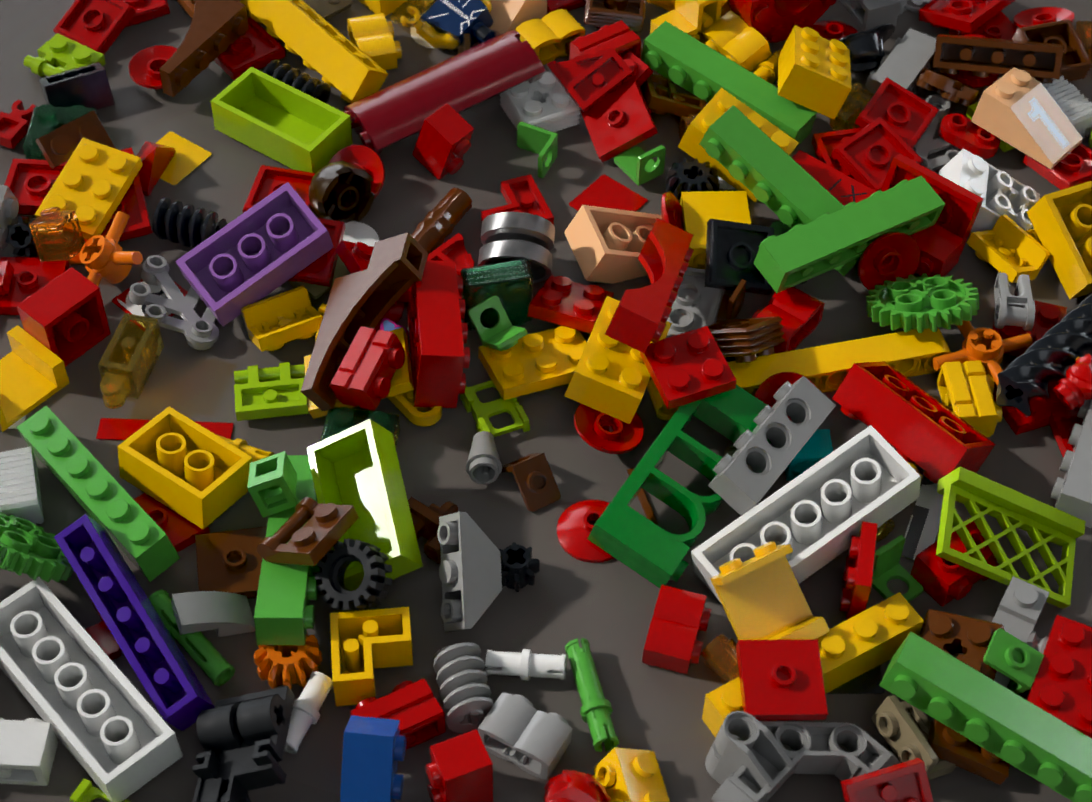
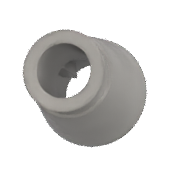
[466,431,502,484]

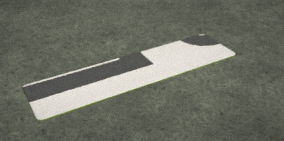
[901,477,943,560]

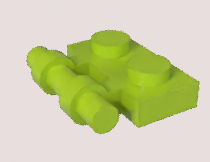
[23,33,106,77]
[234,362,309,421]

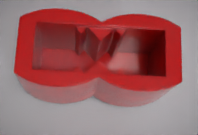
[752,287,825,353]
[642,584,712,674]

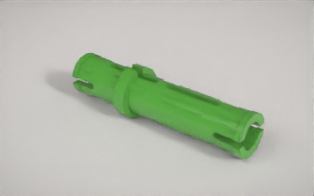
[148,589,235,686]
[565,638,619,752]

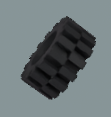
[315,539,392,611]

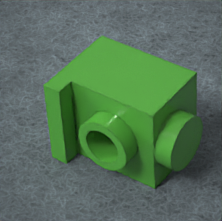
[247,451,299,518]

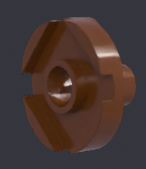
[916,67,980,107]

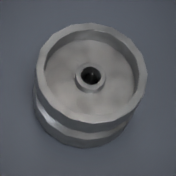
[478,212,555,284]

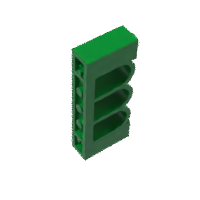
[587,385,771,588]

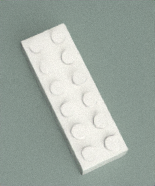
[691,425,921,604]
[0,577,183,802]

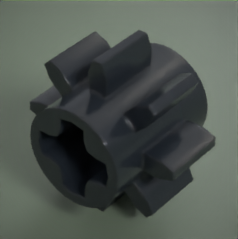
[5,216,50,257]
[499,543,540,592]

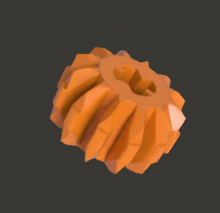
[254,632,322,689]

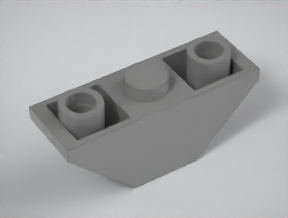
[437,512,502,632]

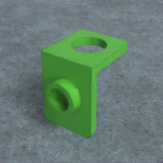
[517,122,558,179]
[614,145,666,186]
[467,296,528,351]
[872,535,924,602]
[983,628,1044,695]

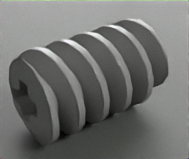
[433,642,494,733]

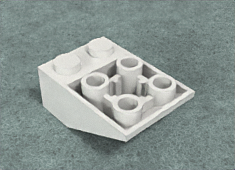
[939,148,1040,232]

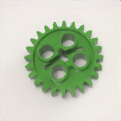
[866,273,979,333]
[0,511,74,583]

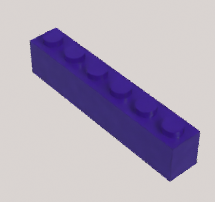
[54,514,215,731]

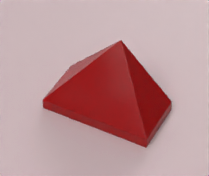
[137,141,176,196]

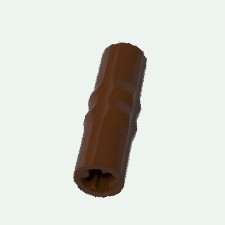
[411,188,472,254]

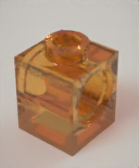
[29,207,85,262]

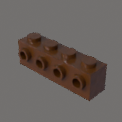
[933,34,1065,83]

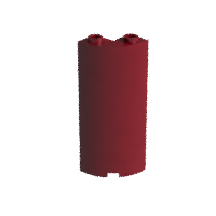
[344,30,546,155]

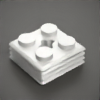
[500,72,580,132]

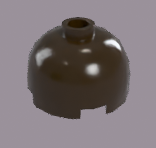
[308,161,375,223]

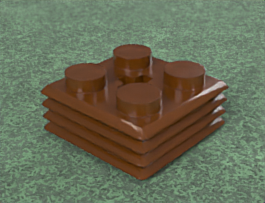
[584,0,647,32]
[1012,19,1092,84]
[708,316,785,363]
[919,609,1005,680]

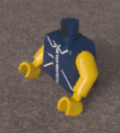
[400,0,495,49]

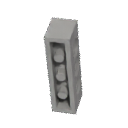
[708,376,836,516]

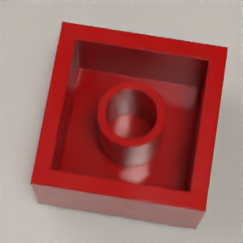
[17,267,111,367]

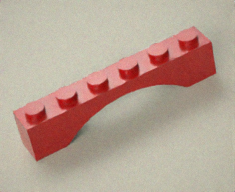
[605,218,694,353]

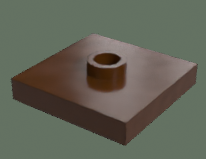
[195,526,267,599]

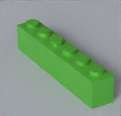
[641,21,817,148]
[699,105,861,276]
[754,175,945,294]
[16,405,180,582]
[254,455,321,645]
[879,631,1092,802]

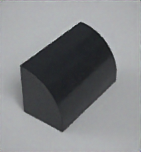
[39,62,115,122]

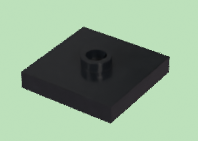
[705,219,774,295]

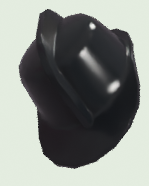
[839,23,895,73]

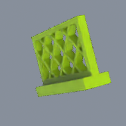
[936,466,1086,609]

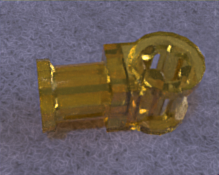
[829,82,875,131]

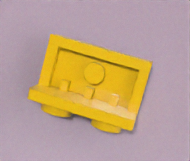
[966,215,1050,283]
[241,286,323,352]
[594,747,670,802]

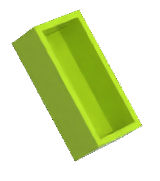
[210,67,353,173]
[306,419,423,591]

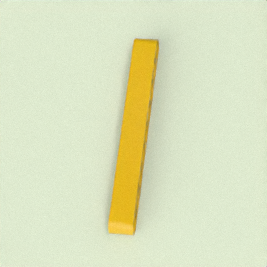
[647,327,951,420]

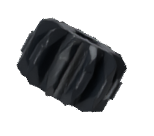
[665,158,720,203]

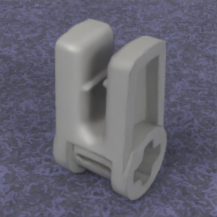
[994,272,1035,331]

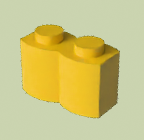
[515,9,585,65]
[703,11,772,72]
[347,13,402,70]

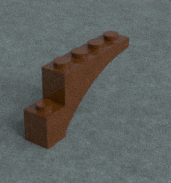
[159,0,249,97]
[300,232,428,411]

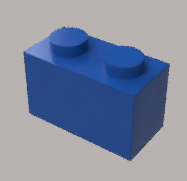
[340,716,406,802]

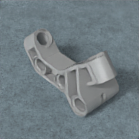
[705,711,900,802]

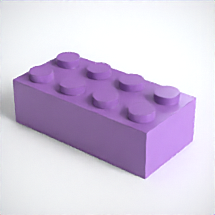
[175,182,334,326]

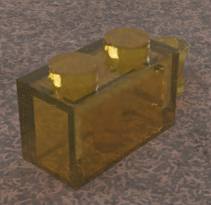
[98,313,164,409]

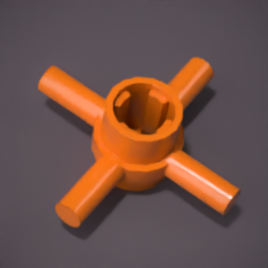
[66,211,143,286]
[932,320,1033,387]

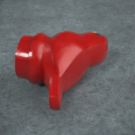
[1053,354,1092,411]

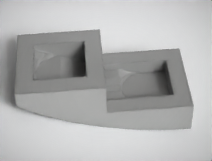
[171,591,255,638]

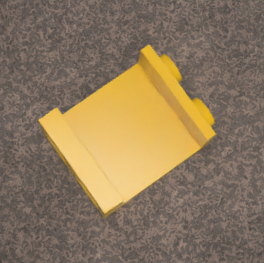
[0,325,69,432]
[710,541,830,640]

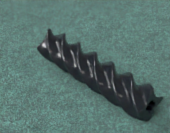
[996,294,1092,416]

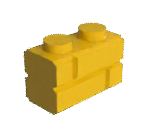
[936,360,1002,437]

